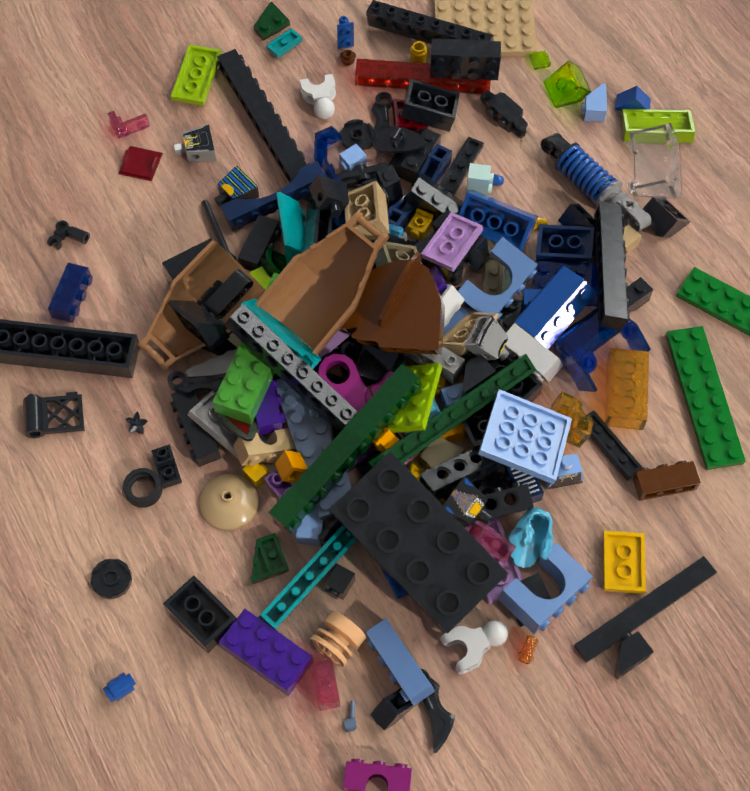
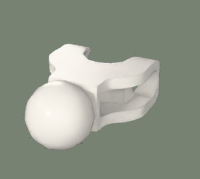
[300,74,336,120]
[440,620,508,675]

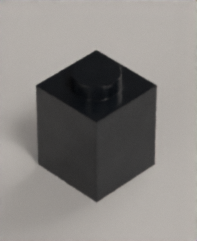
[325,564,356,600]

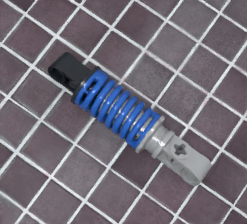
[541,133,651,232]

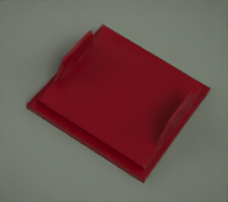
[118,146,163,181]

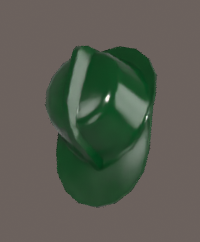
[259,248,287,277]

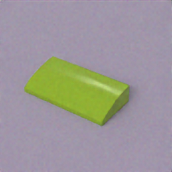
[622,109,695,143]

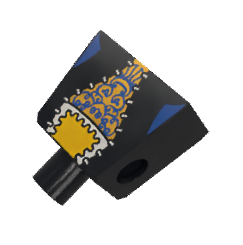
[443,477,492,525]

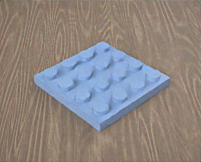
[478,389,572,484]

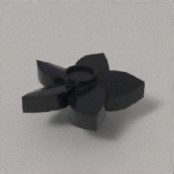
[126,411,148,434]

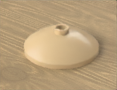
[199,474,259,531]

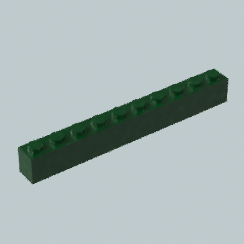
[269,364,422,533]

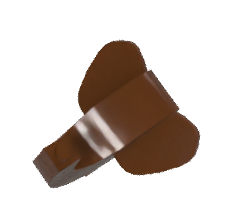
[339,252,445,355]

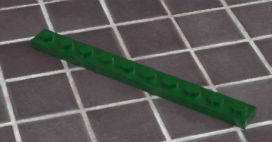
[367,354,536,469]

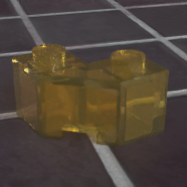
[550,391,593,448]

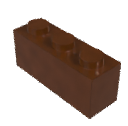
[633,460,701,501]

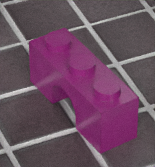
[343,759,412,791]

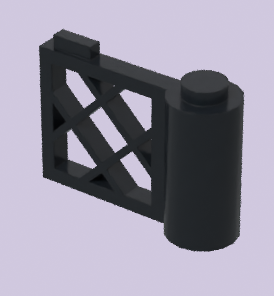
[23,392,85,438]

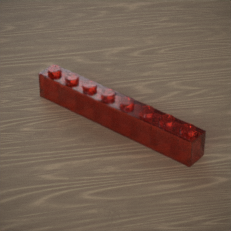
[355,59,491,94]

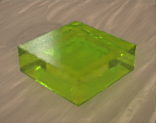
[530,50,551,70]

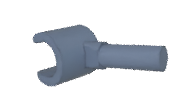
[344,701,356,732]

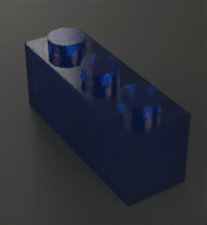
[48,263,93,323]

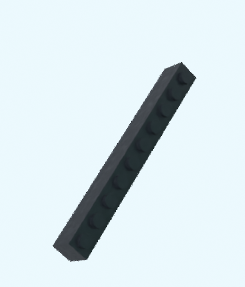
[217,49,309,183]

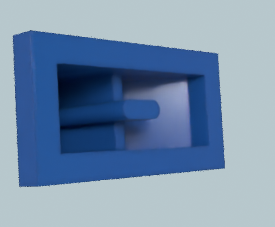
[615,86,651,111]

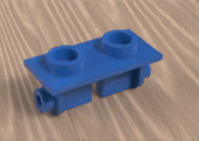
[337,16,354,49]

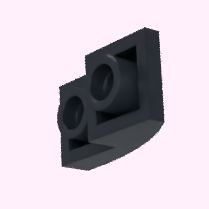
[151,444,182,489]

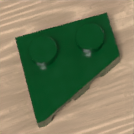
[254,2,290,40]
[251,533,289,585]

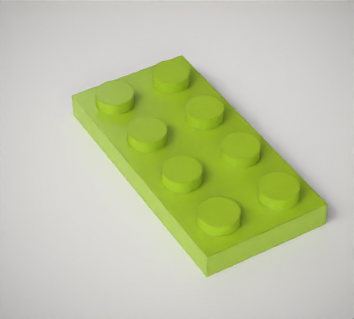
[171,44,222,106]
[387,362,442,433]

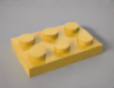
[603,531,646,594]

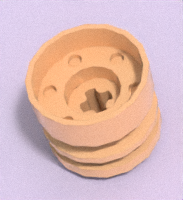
[309,611,366,667]

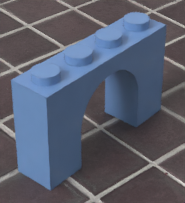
[458,237,538,321]
[498,543,593,634]

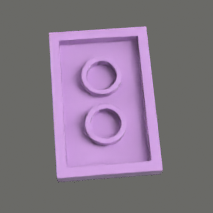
[421,212,483,272]

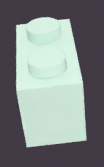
[466,163,494,196]

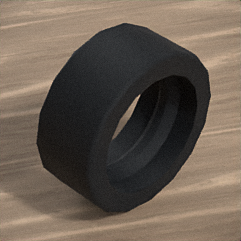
[123,468,163,508]

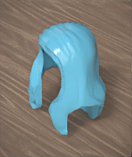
[508,507,554,568]

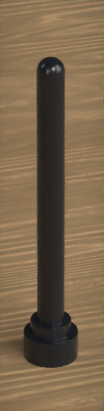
[201,199,238,262]

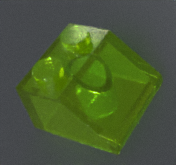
[543,60,592,108]

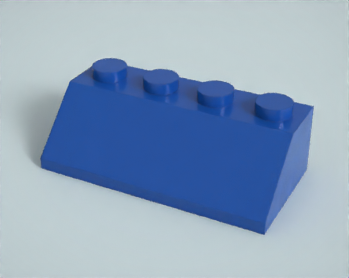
[459,190,538,252]
[514,266,597,349]

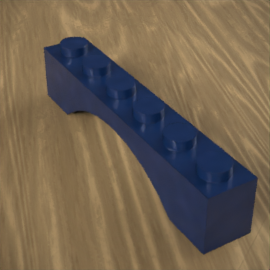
[387,144,452,230]
[221,161,326,231]

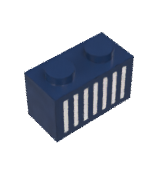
[503,466,544,503]

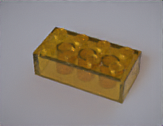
[605,348,649,430]

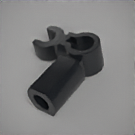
[47,220,90,250]

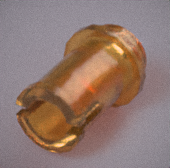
[518,635,539,664]

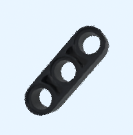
[204,269,254,321]

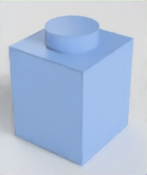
[339,144,367,171]

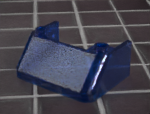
[556,310,651,392]

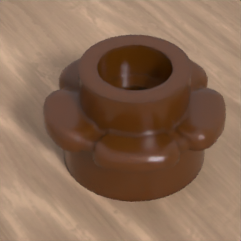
[340,50,356,65]

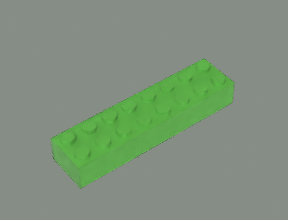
[213,273,279,425]

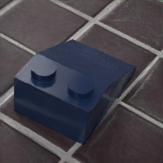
[536,224,595,268]

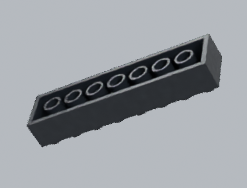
[0,319,140,378]

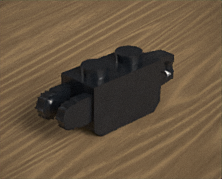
[480,90,528,137]

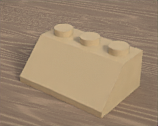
[443,312,499,358]

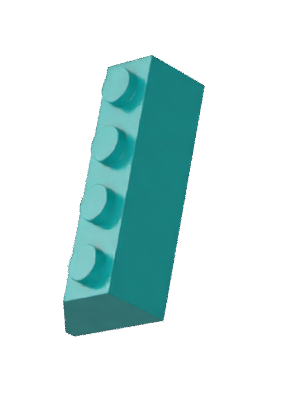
[276,192,306,264]

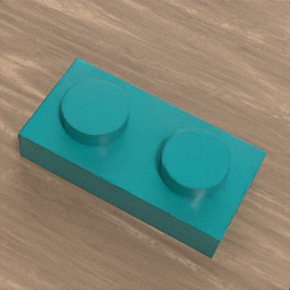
[266,28,303,59]

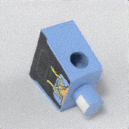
[545,454,583,490]

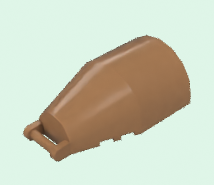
[256,211,390,355]
[137,240,266,372]

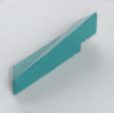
[240,299,321,369]

